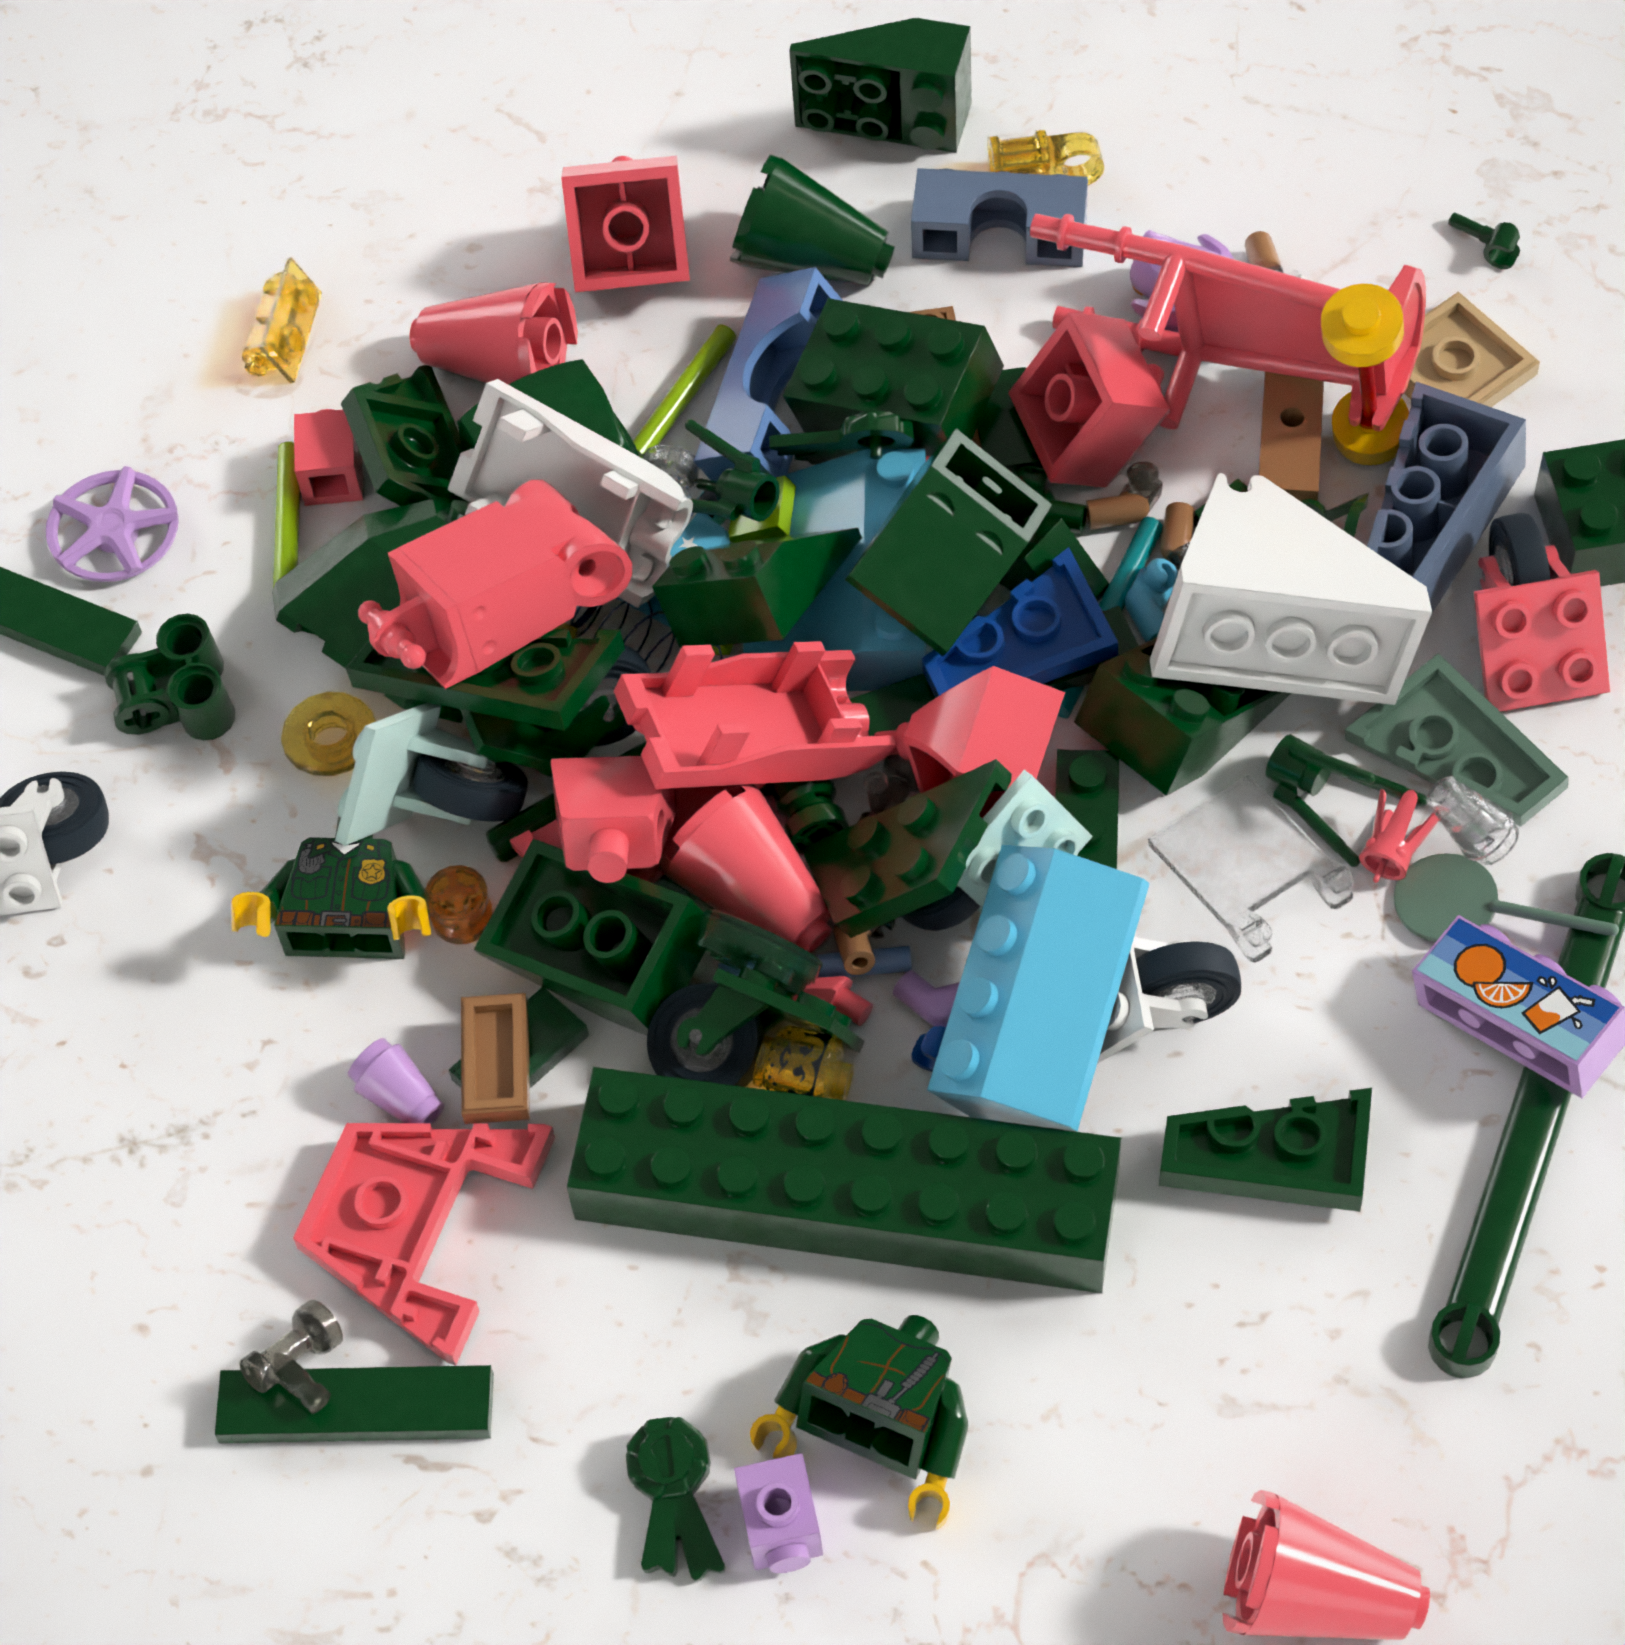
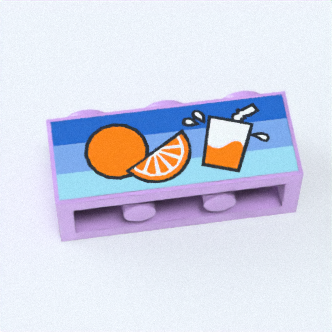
[1412,915,1625,1099]

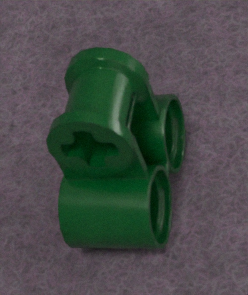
[104,613,235,741]

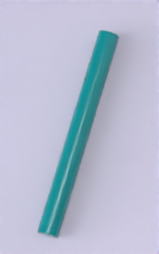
[1058,517,1163,719]

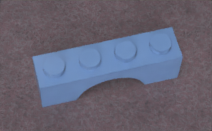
[693,267,843,481]

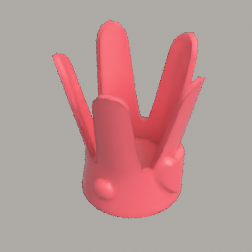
[1359,789,1443,883]

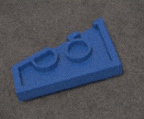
[921,547,1118,698]

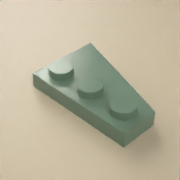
[1344,653,1569,827]

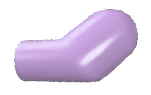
[893,970,960,1027]

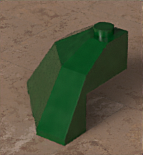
[272,499,470,723]

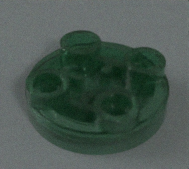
[695,909,823,997]

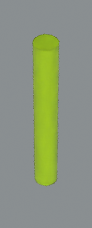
[633,324,736,461]
[273,441,300,589]

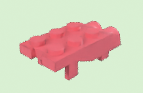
[613,641,897,789]

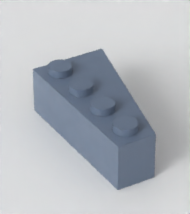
[1367,381,1526,617]

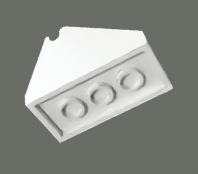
[1150,473,1432,705]

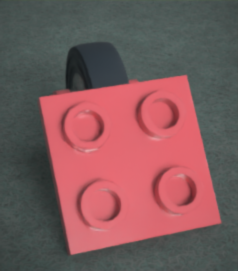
[1474,513,1610,712]

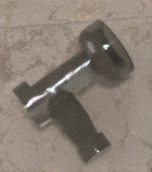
[857,755,920,822]
[239,1299,343,1414]

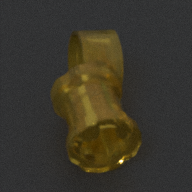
[987,130,1105,186]

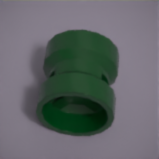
[772,779,849,854]

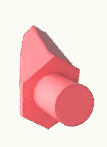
[778,976,873,1026]

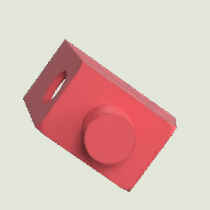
[551,756,677,883]

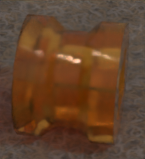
[425,865,493,945]

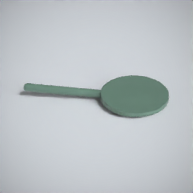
[1394,853,1619,942]

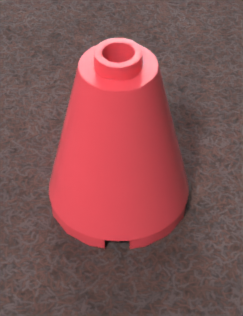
[409,282,578,384]
[659,784,832,956]
[1222,1490,1430,1640]

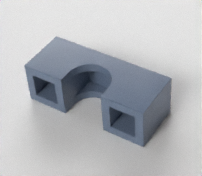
[911,168,1088,267]

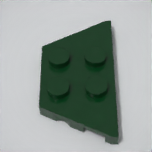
[341,365,470,506]
[803,759,1012,938]

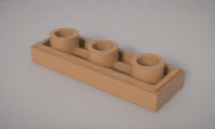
[1258,372,1324,501]

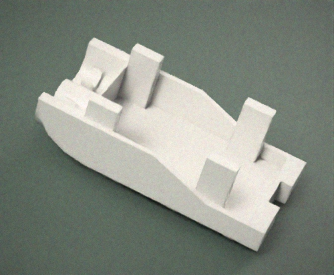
[448,379,693,608]

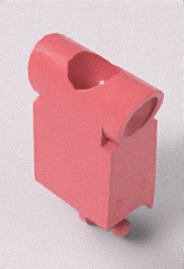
[358,479,632,689]

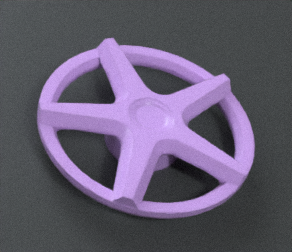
[46,466,179,582]

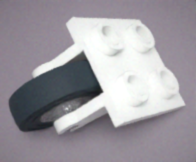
[0,771,109,915]
[1097,936,1242,1064]

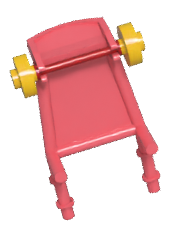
[1030,214,1426,465]

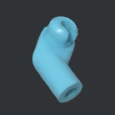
[1125,558,1178,642]

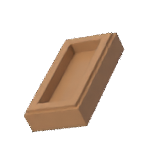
[461,993,530,1124]

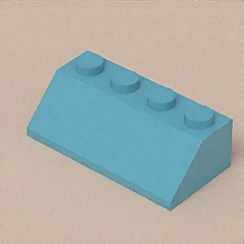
[927,845,1150,1131]

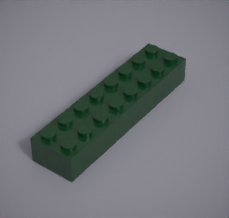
[566,1067,1121,1293]

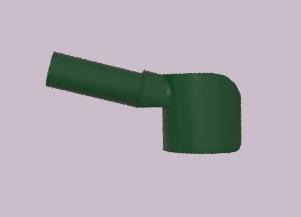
[1448,212,1521,269]

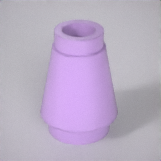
[348,1038,445,1124]

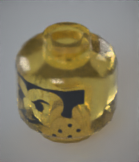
[753,1025,854,1101]

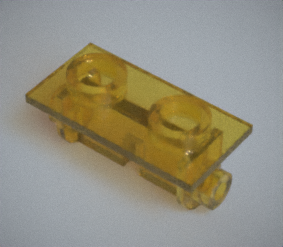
[242,257,322,383]

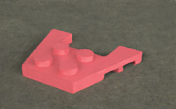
[293,1123,555,1365]

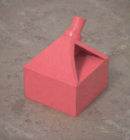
[561,155,690,293]
[1008,312,1170,487]
[874,666,1065,819]

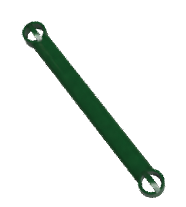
[1428,853,1625,1378]

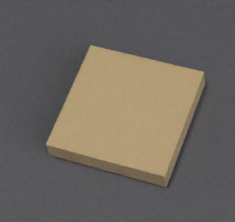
[1404,291,1540,407]

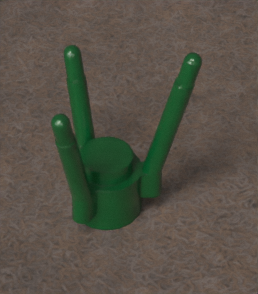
[685,419,780,522]
[1265,734,1428,867]

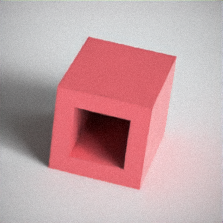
[294,409,363,506]

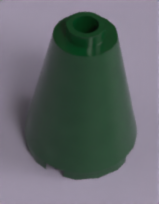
[730,154,895,285]

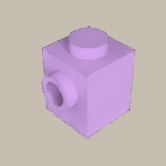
[734,1453,823,1573]

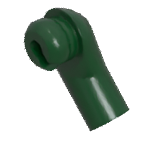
[1015,465,1087,535]

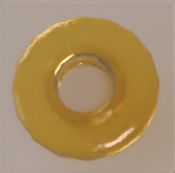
[281,692,376,776]

